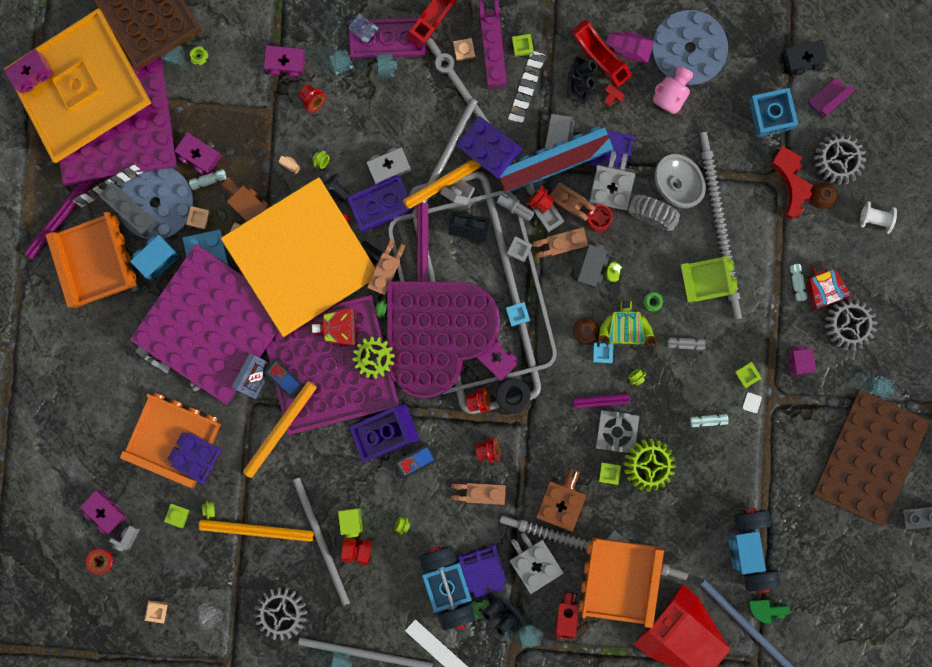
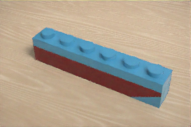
[500,126,614,193]

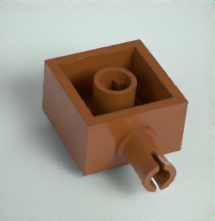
[221,177,270,221]
[536,468,586,532]

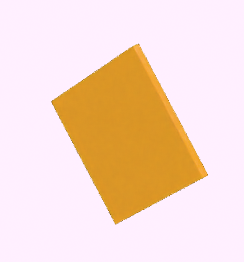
[4,8,151,163]
[220,177,375,337]

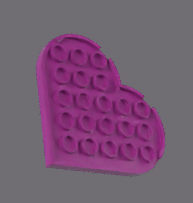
[387,282,500,398]

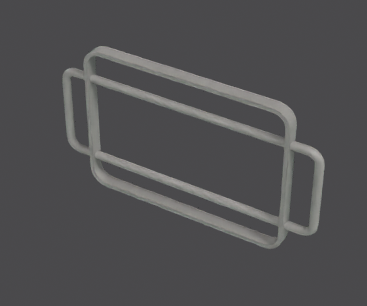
[389,171,557,414]

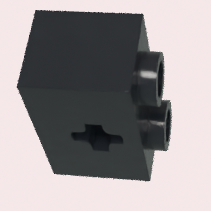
[782,39,828,76]

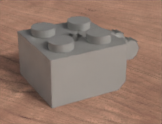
[590,151,635,210]
[510,532,563,594]

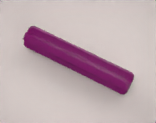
[573,394,630,409]

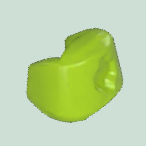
[604,262,621,282]

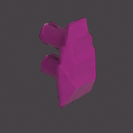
[606,31,655,63]

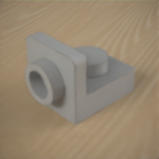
[440,180,475,205]
[109,525,140,551]

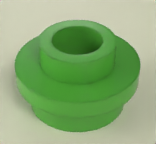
[644,292,663,312]
[375,299,388,318]

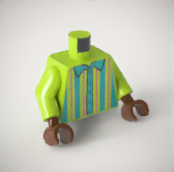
[597,301,657,349]

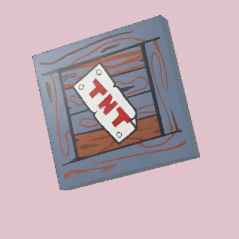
[232,353,270,399]

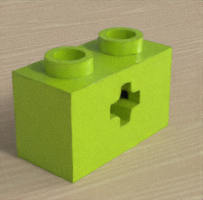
[338,508,363,538]

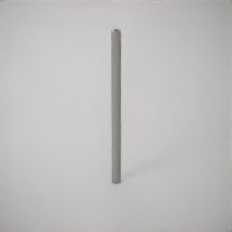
[410,98,477,220]
[292,477,350,606]
[298,638,433,667]

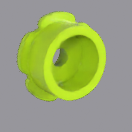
[189,47,208,65]
[312,151,329,169]
[628,369,646,386]
[202,500,215,519]
[394,517,410,535]

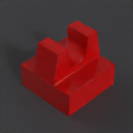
[604,84,625,107]

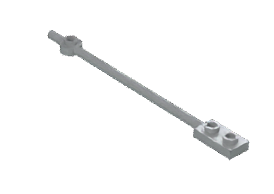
[426,38,564,233]

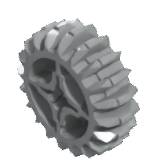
[814,133,866,185]
[628,195,680,231]
[824,299,877,350]
[254,587,307,640]

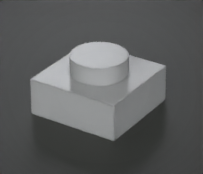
[507,236,532,263]

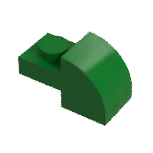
[747,598,790,624]

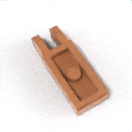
[549,182,595,221]
[533,227,589,258]
[367,239,405,295]
[451,483,506,505]

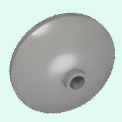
[655,154,706,208]

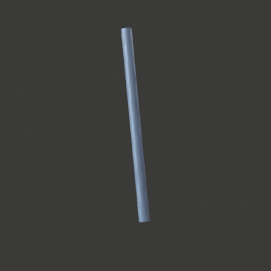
[700,579,794,667]

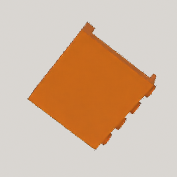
[46,212,137,308]
[120,392,221,488]
[579,537,664,628]

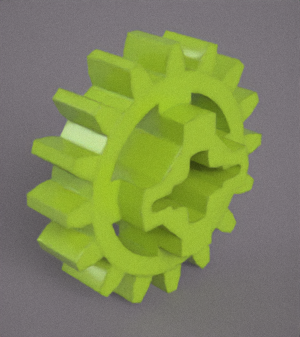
[353,337,395,379]

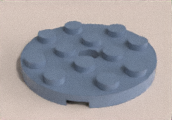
[652,10,728,86]
[119,168,194,240]

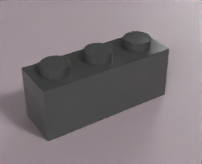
[99,182,158,237]

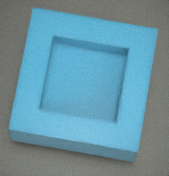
[506,302,530,327]
[593,343,613,363]

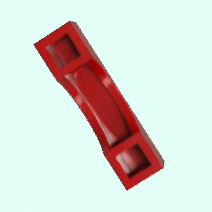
[405,0,456,49]

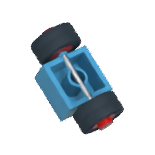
[728,508,781,593]
[419,546,475,630]

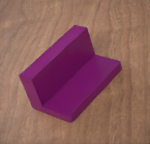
[808,78,855,119]

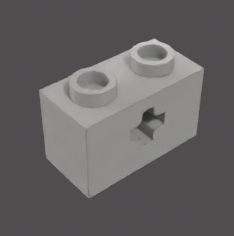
[367,147,411,184]

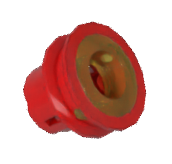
[298,84,327,113]
[526,185,554,213]
[466,387,491,413]
[476,437,500,463]
[86,549,113,574]

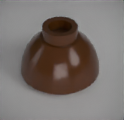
[810,183,837,209]
[572,318,599,344]

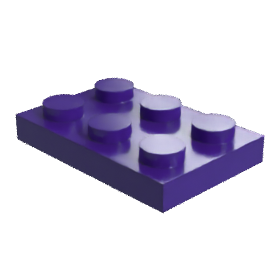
[455,116,522,178]
[347,175,414,233]

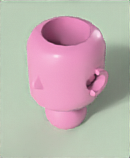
[653,66,693,114]

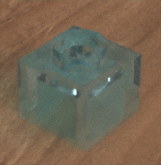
[348,13,379,43]
[161,46,187,68]
[329,50,354,75]
[377,54,398,78]
[870,376,896,400]
[519,625,541,648]
[331,652,353,667]

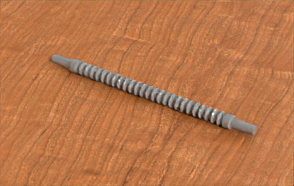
[700,132,742,320]
[500,515,688,580]

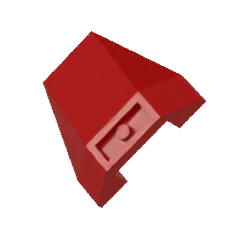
[633,584,730,667]

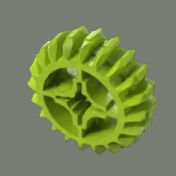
[623,439,676,491]

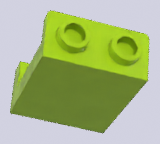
[681,255,738,303]

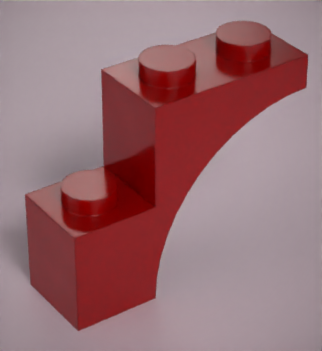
[571,19,632,87]
[770,146,813,221]

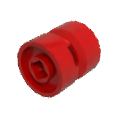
[586,204,613,233]
[341,537,372,566]

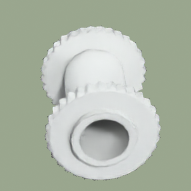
[860,201,897,234]

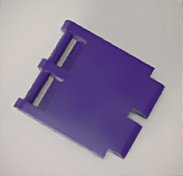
[588,130,635,168]
[168,432,223,485]
[458,544,506,598]

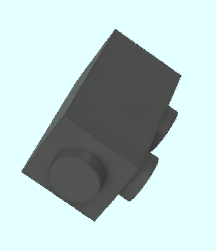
[577,243,609,289]
[899,506,932,529]

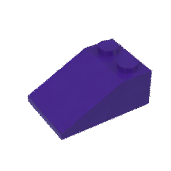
[349,404,420,463]

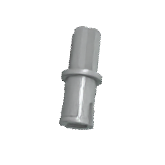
[497,193,534,221]

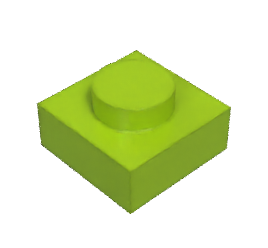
[512,34,534,57]
[734,362,762,389]
[599,463,621,485]
[164,503,190,528]

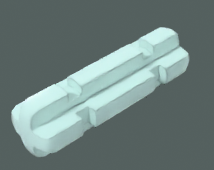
[189,169,227,190]
[790,264,807,301]
[690,414,728,427]

